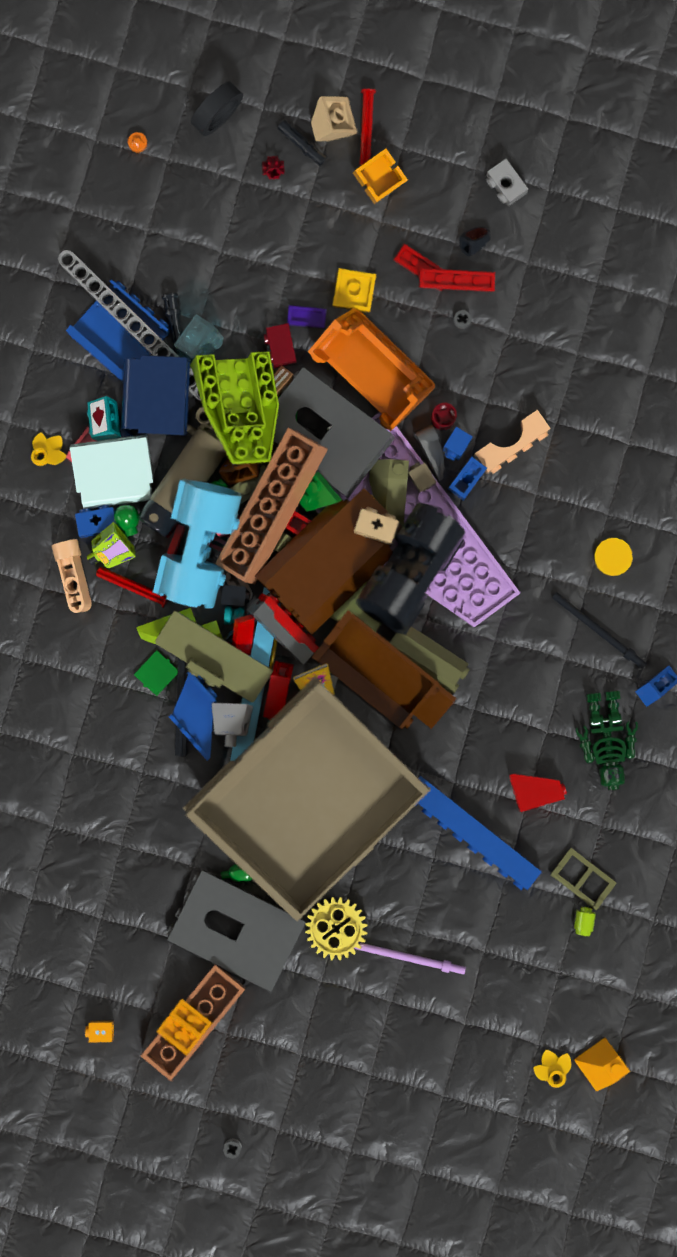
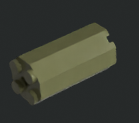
[390,626,470,695]

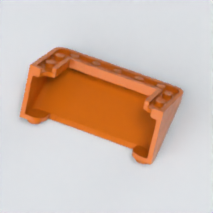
[308,309,435,431]

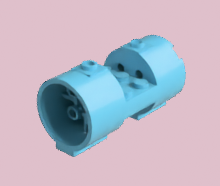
[153,479,242,608]

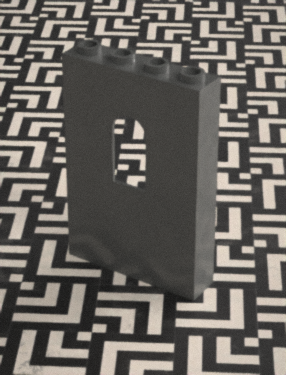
[273,367,395,499]
[166,870,306,992]

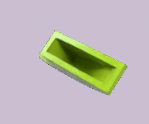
[136,608,223,644]

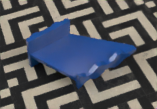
[169,672,218,761]

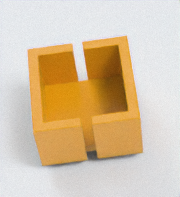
[352,149,408,204]

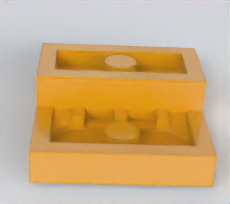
[156,999,212,1056]

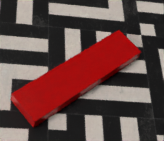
[419,268,495,292]

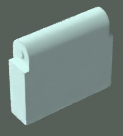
[70,434,154,509]

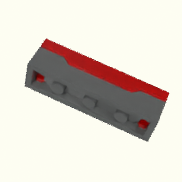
[247,593,319,665]

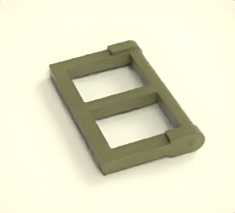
[550,848,616,910]

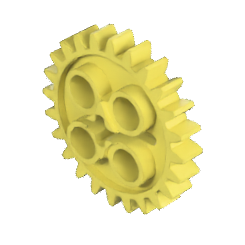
[305,897,368,960]

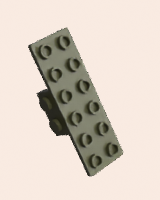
[155,611,273,703]

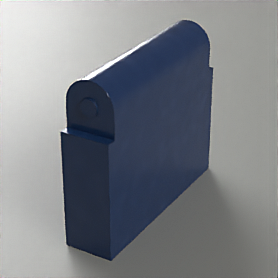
[121,356,191,436]

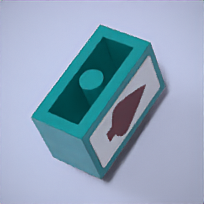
[87,396,121,441]

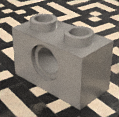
[486,159,528,207]

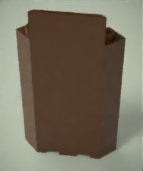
[255,488,402,634]
[312,610,457,730]

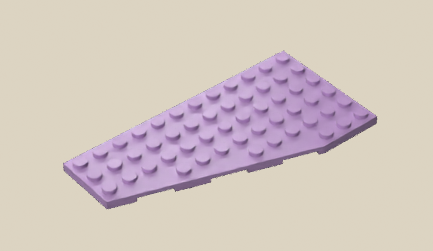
[315,412,520,627]

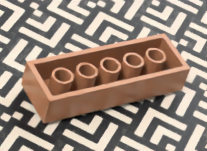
[141,964,246,1081]

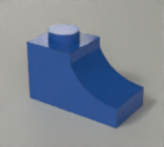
[448,457,487,501]
[635,665,677,707]

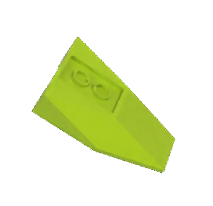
[190,352,279,464]

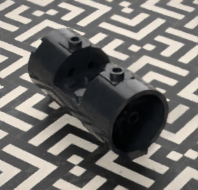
[356,503,465,635]

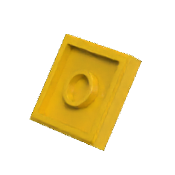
[333,268,376,313]

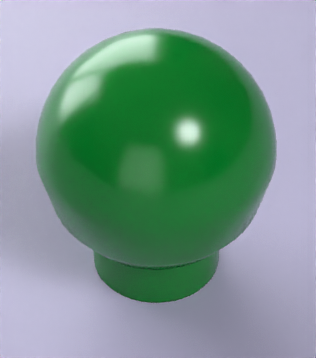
[114,505,139,537]

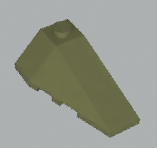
[369,459,409,539]

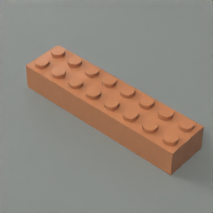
[215,428,328,584]

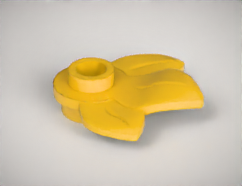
[31,432,67,466]
[533,1050,571,1088]

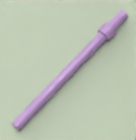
[354,942,466,974]

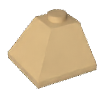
[311,96,357,141]

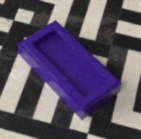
[287,305,327,329]

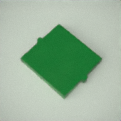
[134,650,178,696]

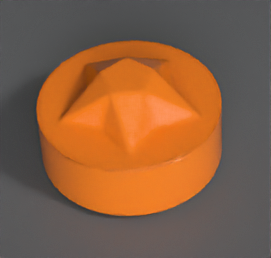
[128,132,147,153]

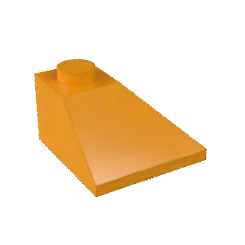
[574,1037,630,1092]

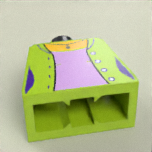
[87,522,136,568]

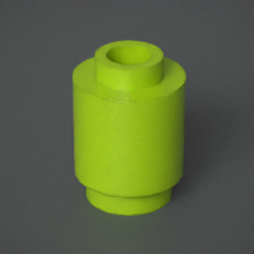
[574,907,596,936]

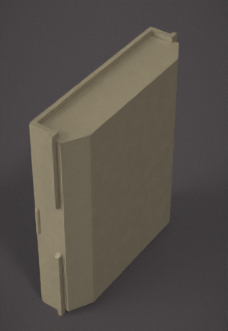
[183,676,430,921]

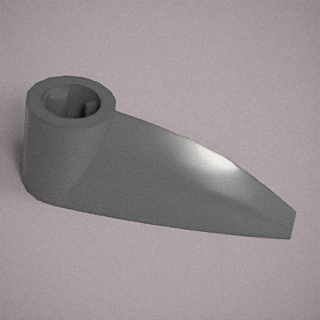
[414,424,444,481]

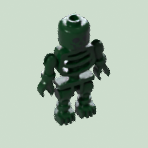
[575,691,638,790]

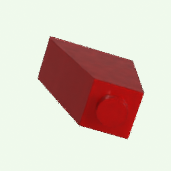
[263,661,294,720]
[508,774,567,812]

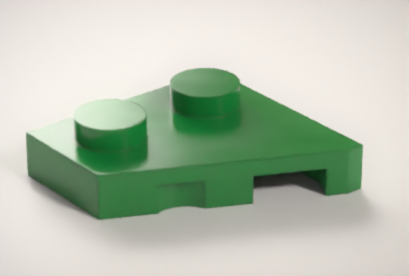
[299,472,342,512]

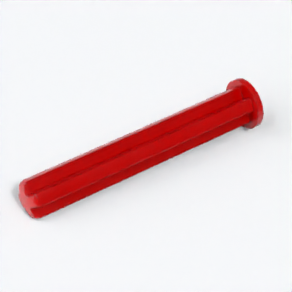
[360,89,376,165]
[96,567,168,608]

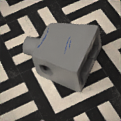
[212,703,253,747]

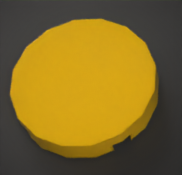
[594,538,633,576]

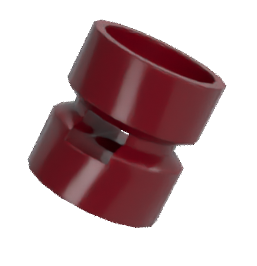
[431,403,457,431]

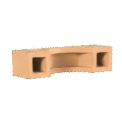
[474,410,551,474]

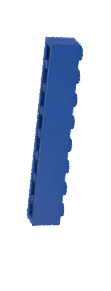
[415,776,542,890]

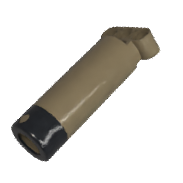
[137,407,227,538]

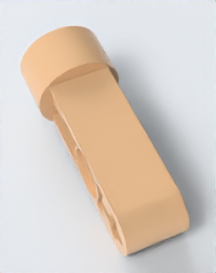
[51,539,92,613]

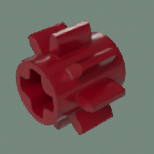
[262,156,285,180]

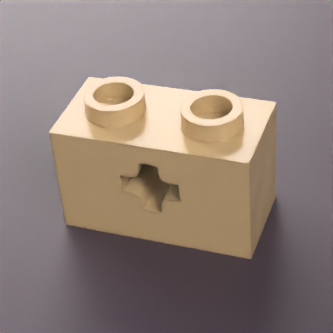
[354,507,399,545]

